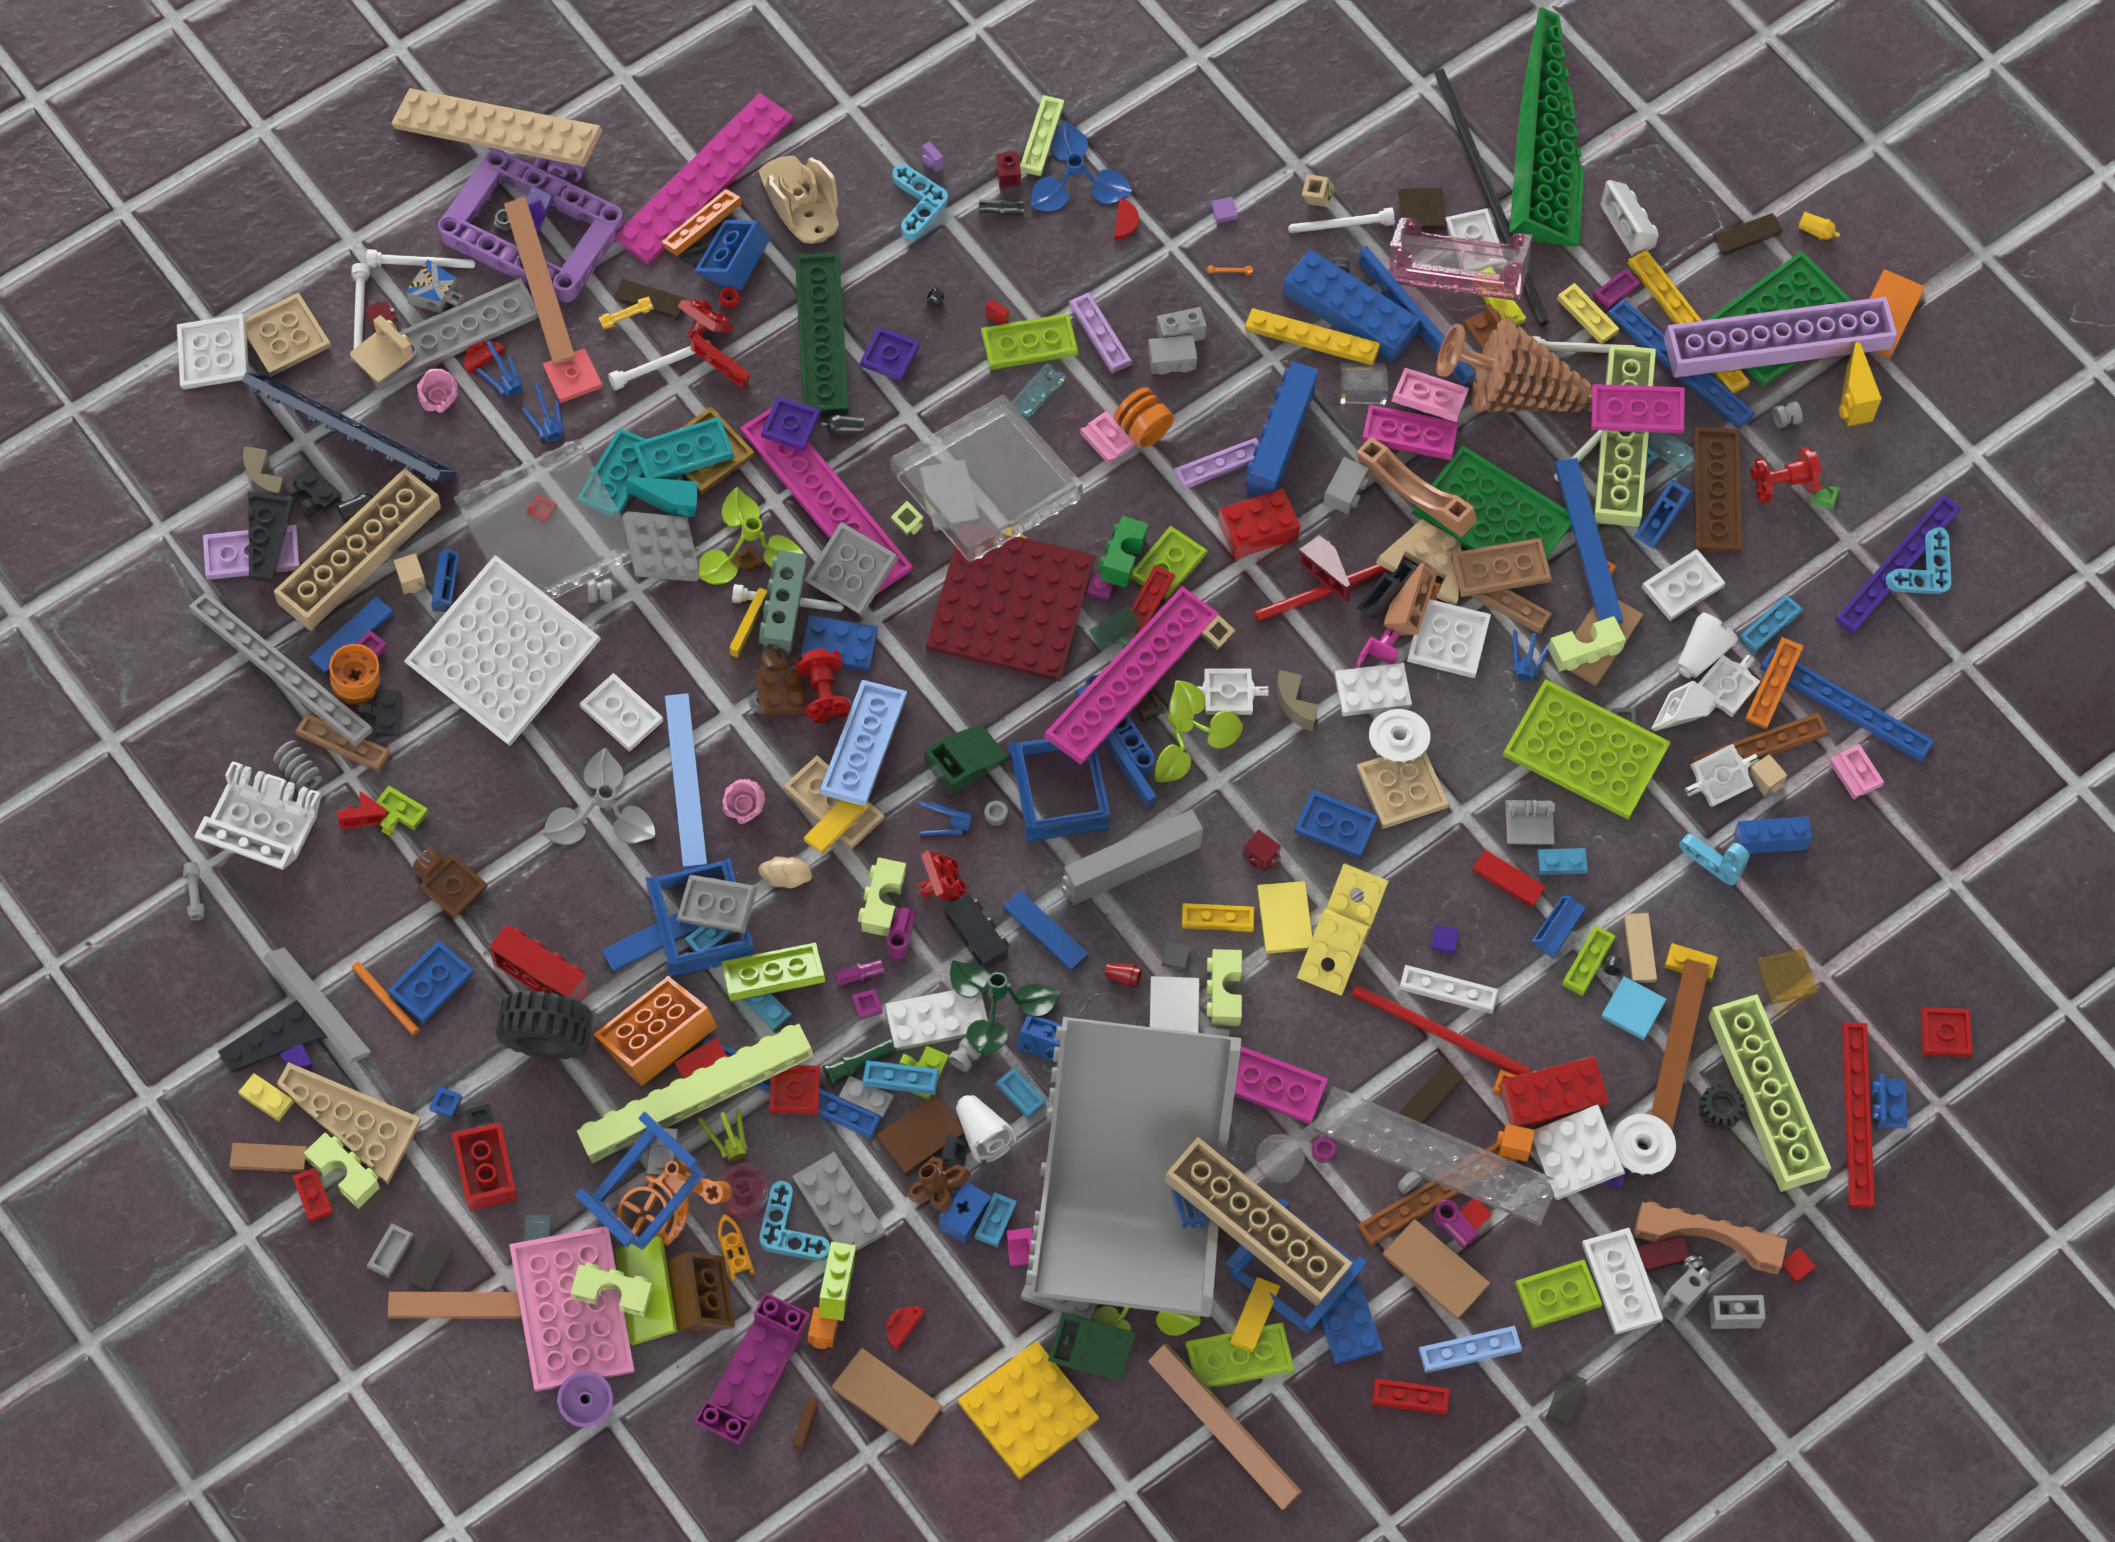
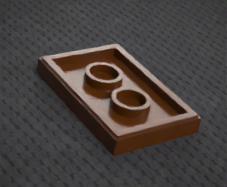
[877,1095,965,1175]

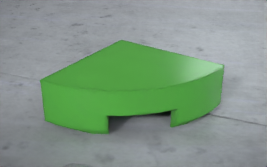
[1811,486,1840,510]

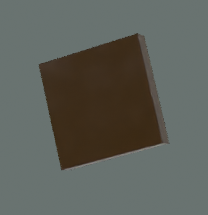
[1398,187,1446,230]

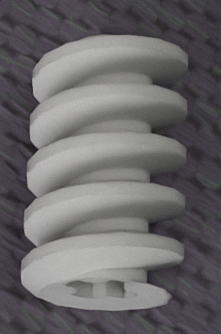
[273,740,322,792]

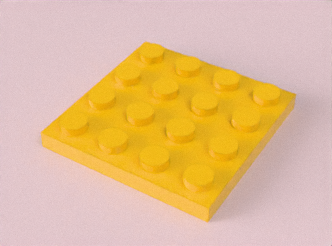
[957,1341,1099,1480]

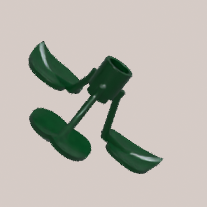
[950,960,1061,1054]

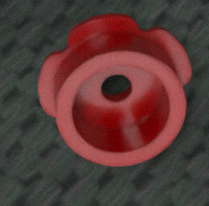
[718,287,741,309]

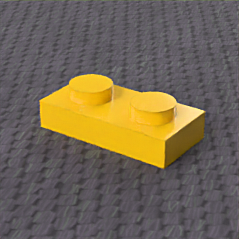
[1664,943,1718,982]

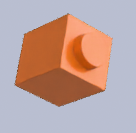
[1496,1124,1535,1162]
[808,1307,839,1349]

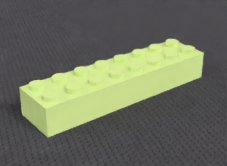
[1594,345,1656,527]
[1708,994,1831,1192]

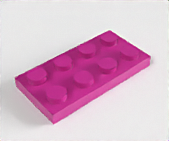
[1591,384,1685,433]
[1362,405,1458,460]
[1234,1046,1328,1125]

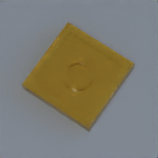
[1756,948,1818,1005]

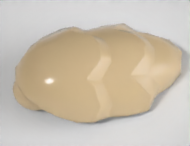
[758,856,812,888]

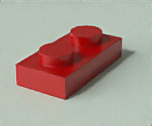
[292,1167,333,1222]

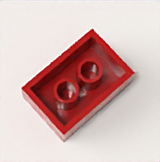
[1218,488,1300,560]
[452,1122,518,1211]

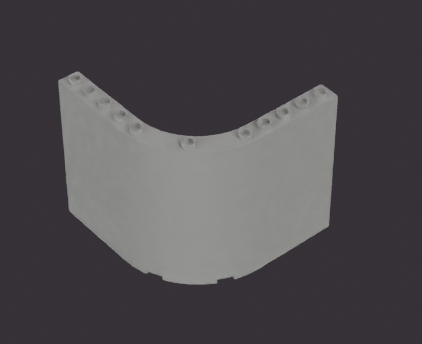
[1026,1017,1241,1317]

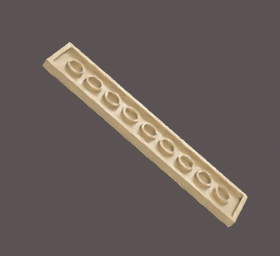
[391,88,602,167]

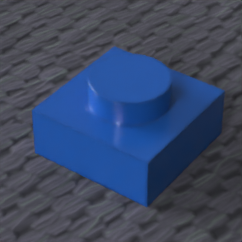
[429,1086,462,1119]

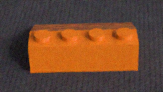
[593,976,717,1086]

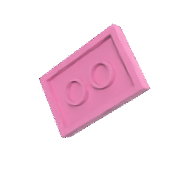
[1392,368,1469,422]

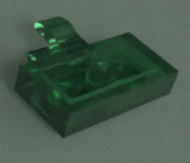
[1089,606,1141,651]

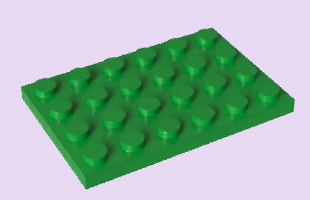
[1708,251,1852,387]
[1412,445,1571,559]

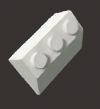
[1600,180,1659,257]

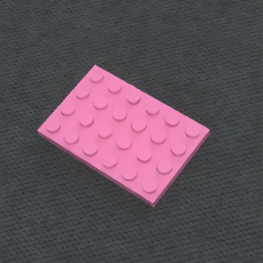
[509,1226,635,1392]

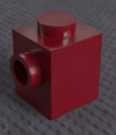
[996,151,1021,188]
[365,301,398,334]
[1242,829,1281,872]

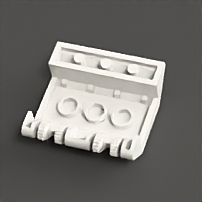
[194,762,321,870]

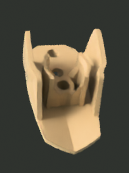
[759,156,839,244]

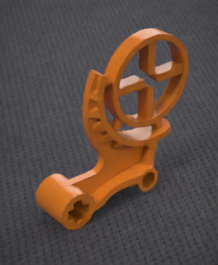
[618,1160,732,1246]

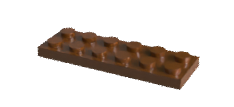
[1693,427,1742,553]

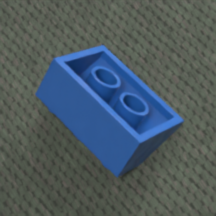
[695,220,771,290]

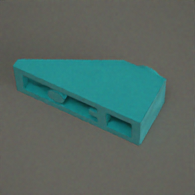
[626,476,697,518]

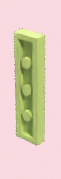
[1020,95,1064,176]

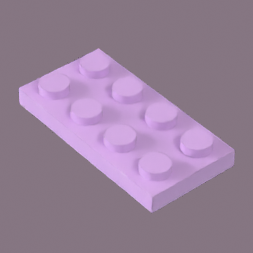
[203,525,300,580]

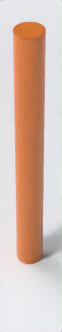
[351,961,420,1036]

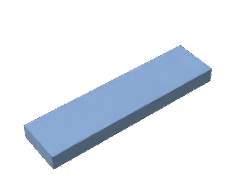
[1419,1326,1522,1373]

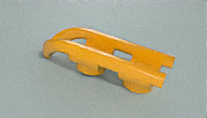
[717,1214,755,1281]

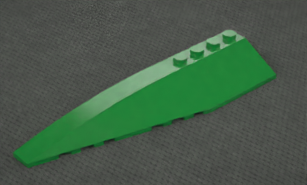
[1509,7,1584,247]

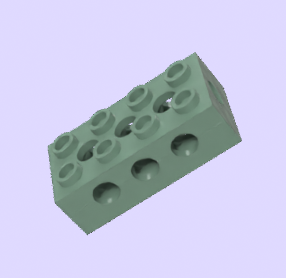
[759,550,807,656]

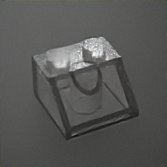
[1339,362,1388,404]

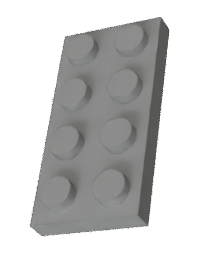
[792,1152,885,1252]

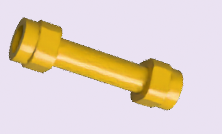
[599,296,654,330]

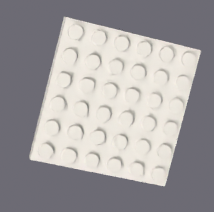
[404,555,601,746]

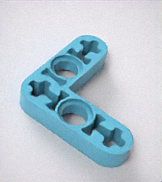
[893,164,948,240]
[1886,527,1951,594]
[1679,834,1750,885]
[760,1181,830,1262]

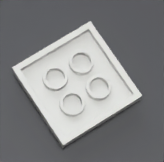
[177,314,249,390]
[1407,599,1491,678]
[1533,1105,1625,1200]

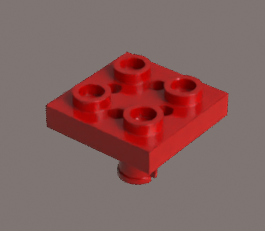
[678,298,735,340]
[918,850,967,902]

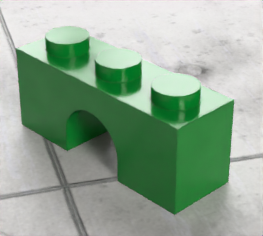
[1098,516,1148,588]

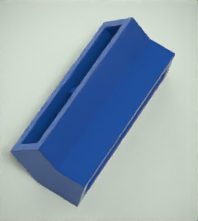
[431,549,459,612]
[1532,896,1586,959]

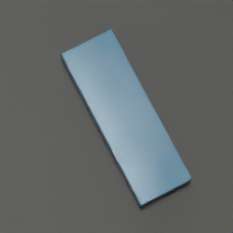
[1738,594,1803,654]
[862,1060,939,1095]

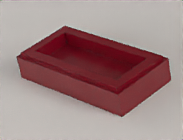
[1637,1236,1690,1272]

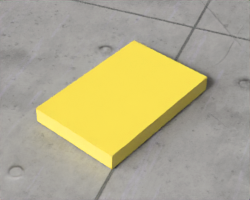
[1257,881,1312,954]

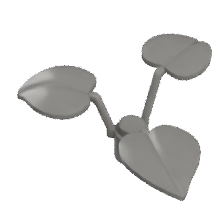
[543,748,655,845]

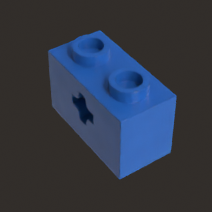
[938,1182,991,1244]

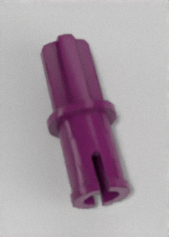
[835,959,884,986]

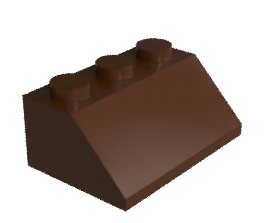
[668,1251,735,1334]

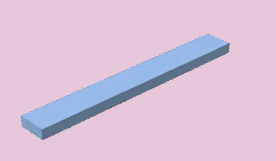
[665,693,707,870]

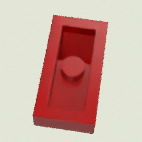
[337,791,387,829]

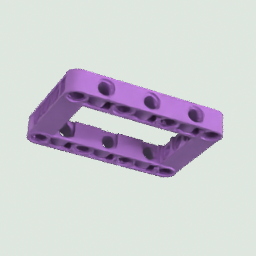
[438,149,623,302]

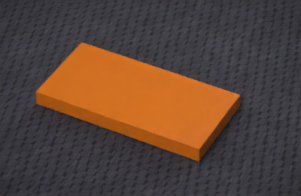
[1870,269,1925,358]

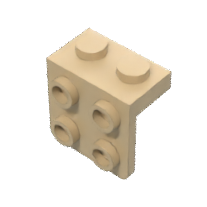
[350,315,413,383]

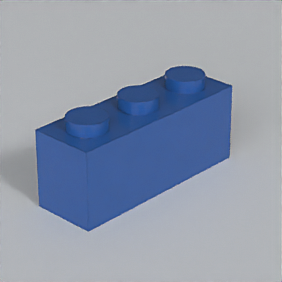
[1734,817,1812,853]

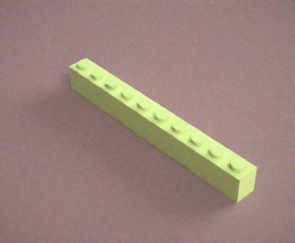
[577,1024,814,1164]

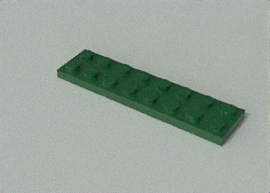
[795,253,849,414]

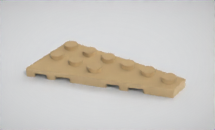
[277,1062,421,1185]

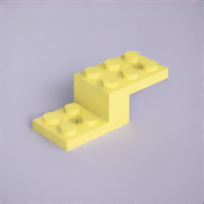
[1297,863,1389,996]

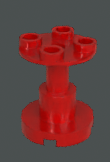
[1750,447,1822,503]
[795,648,852,724]

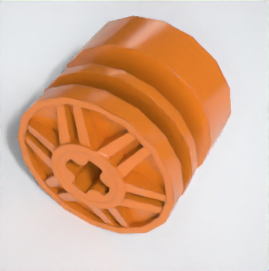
[1114,387,1175,448]
[329,644,380,705]

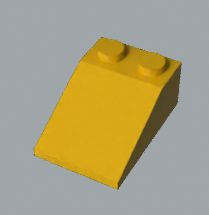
[1839,342,1882,427]

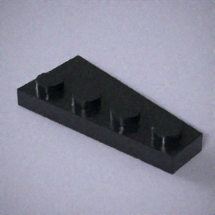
[248,491,294,583]
[218,1000,328,1073]

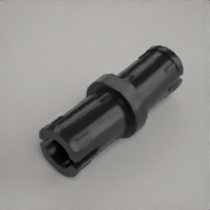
[979,198,1024,216]

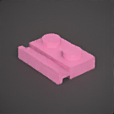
[1080,411,1135,464]
[1829,744,1884,800]

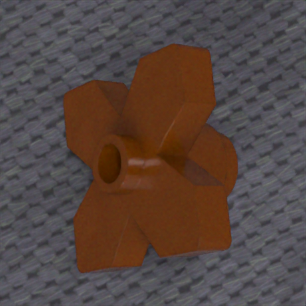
[906,1156,971,1213]

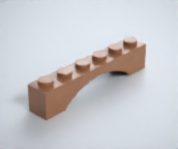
[1356,437,1477,537]
[1633,1202,1787,1274]

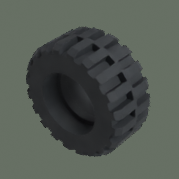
[496,991,593,1059]

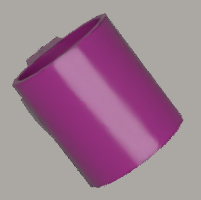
[887,907,916,959]
[1433,1200,1479,1248]

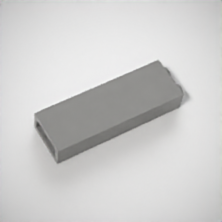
[1061,809,1203,905]

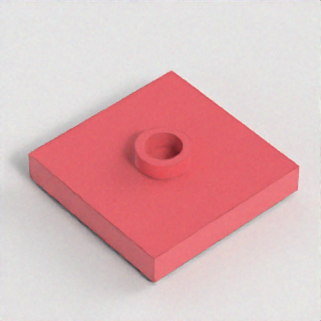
[543,348,602,404]

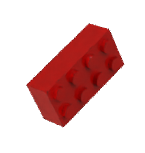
[489,924,589,1003]
[1498,1056,1609,1128]

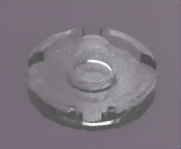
[1255,1134,1305,1183]

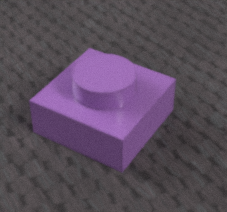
[922,142,943,173]

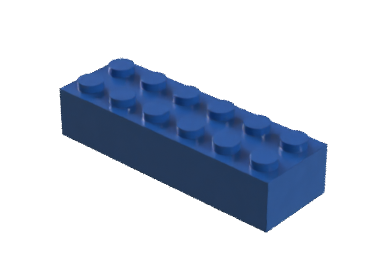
[1282,249,1420,363]
[1244,361,1318,498]

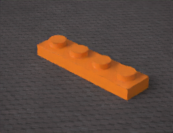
[661,189,742,256]
[1745,637,1804,730]

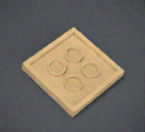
[246,292,331,377]
[1356,751,1449,829]

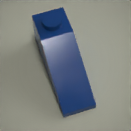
[1634,479,1694,549]

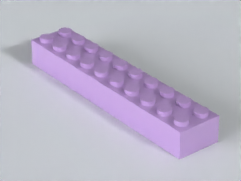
[1664,297,1897,378]

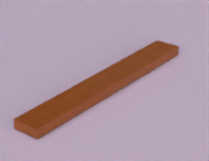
[1650,959,1709,1130]
[1356,1143,1533,1247]

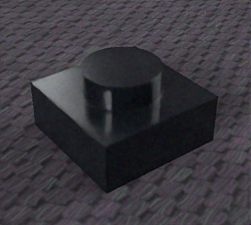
[465,1103,495,1129]
[942,1135,968,1167]

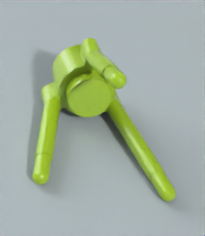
[698,1109,748,1162]

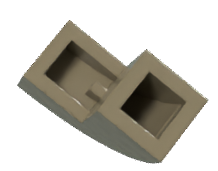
[243,446,286,496]
[1276,670,1319,731]

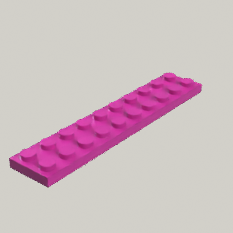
[615,93,793,265]
[740,408,913,594]
[1044,586,1219,765]

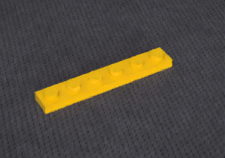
[1245,308,1380,366]

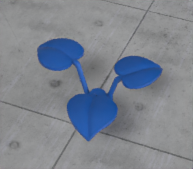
[1031,121,1131,212]

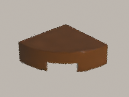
[732,547,765,570]

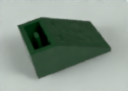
[924,724,1009,797]
[1048,1311,1135,1381]

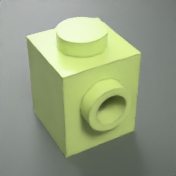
[891,501,923,536]

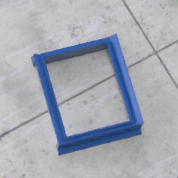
[1008,738,1110,843]
[645,858,754,978]
[575,1111,707,1250]
[1226,1198,1367,1334]

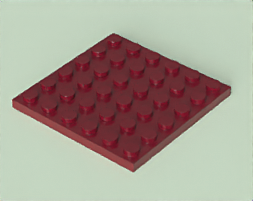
[926,523,1095,682]

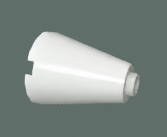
[1677,613,1738,679]
[956,1095,1017,1163]

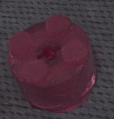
[719,1163,769,1220]

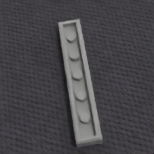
[263,947,371,1063]

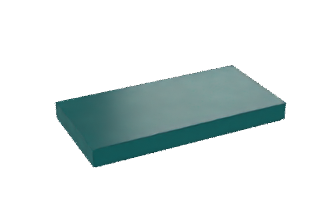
[633,417,735,479]
[576,428,646,521]

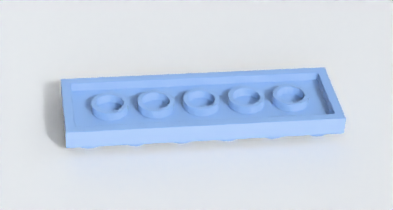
[820,680,907,806]

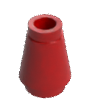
[1105,963,1142,988]

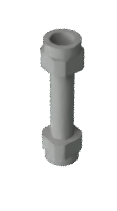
[183,862,205,920]

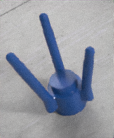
[476,341,523,397]
[522,383,564,441]
[1512,630,1549,681]
[919,801,972,836]

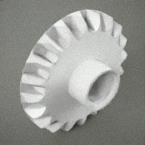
[1369,709,1430,764]
[1612,1114,1676,1175]

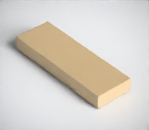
[1624,913,1657,983]

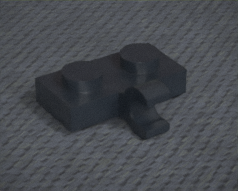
[359,690,401,737]

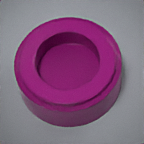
[1311,1137,1336,1163]

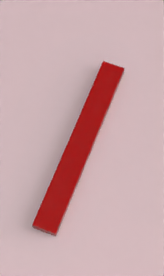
[1842,1022,1875,1208]

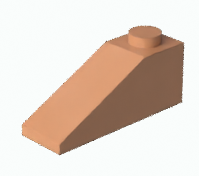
[1384,563,1437,636]

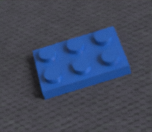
[801,616,878,672]
[1294,790,1378,859]
[388,940,474,1024]
[1315,1280,1383,1365]

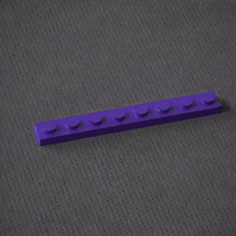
[1835,495,1961,635]

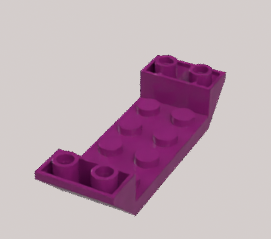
[694,1292,810,1445]

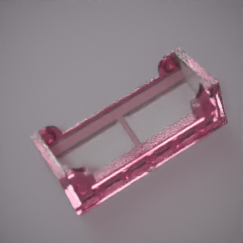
[1389,217,1532,301]

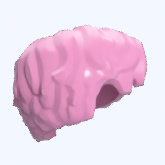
[417,369,458,413]
[722,779,766,824]

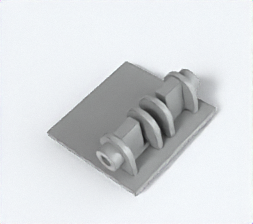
[1505,800,1555,845]

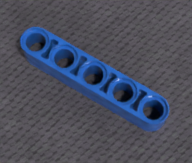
[1085,675,1155,777]

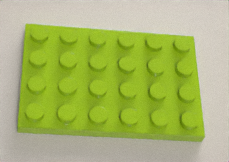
[1502,679,1671,820]

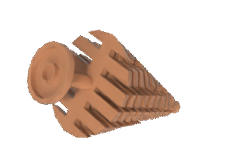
[1436,317,1592,412]

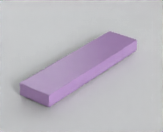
[1069,292,1132,374]
[1174,438,1259,490]

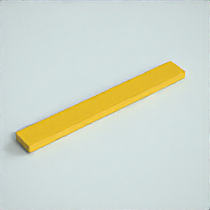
[1628,250,1750,394]

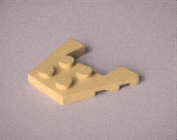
[1376,519,1461,605]

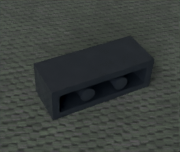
[944,893,1010,970]

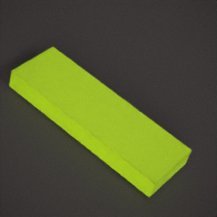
[1562,925,1616,996]

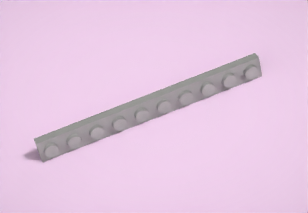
[189,592,372,746]

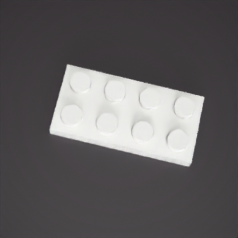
[885,990,988,1051]
[1582,1228,1663,1335]

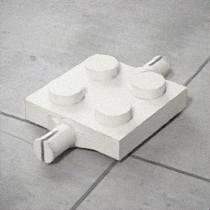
[1698,655,1761,717]
[1198,669,1268,715]
[1685,744,1759,807]

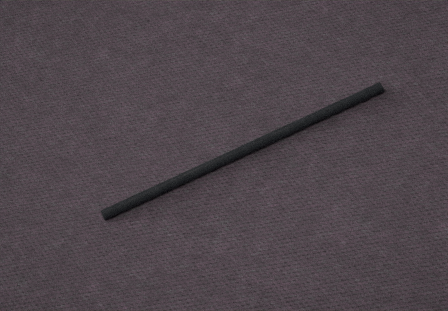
[1434,69,1549,327]

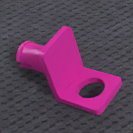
[1356,628,1399,668]

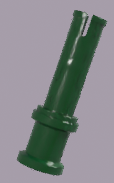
[822,1038,896,1085]

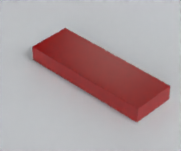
[690,334,750,388]
[1122,565,1176,633]
[1472,850,1546,908]
[1372,1378,1450,1415]

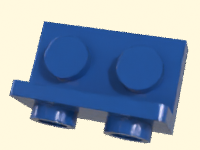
[1016,1015,1062,1063]
[1871,1074,1908,1129]

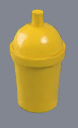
[1798,212,1840,240]

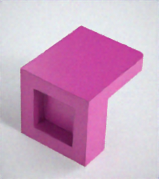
[1006,1228,1032,1267]

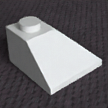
[1651,681,1715,731]

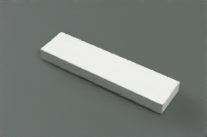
[1399,965,1499,1014]

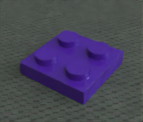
[860,326,920,382]
[761,396,820,452]

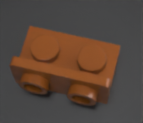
[1464,304,1501,353]

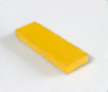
[730,588,768,658]
[804,800,869,855]
[1182,903,1254,932]
[1230,1277,1280,1353]

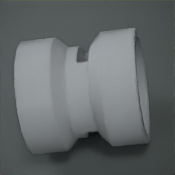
[1773,401,1803,429]
[588,579,613,603]
[948,1038,982,1072]

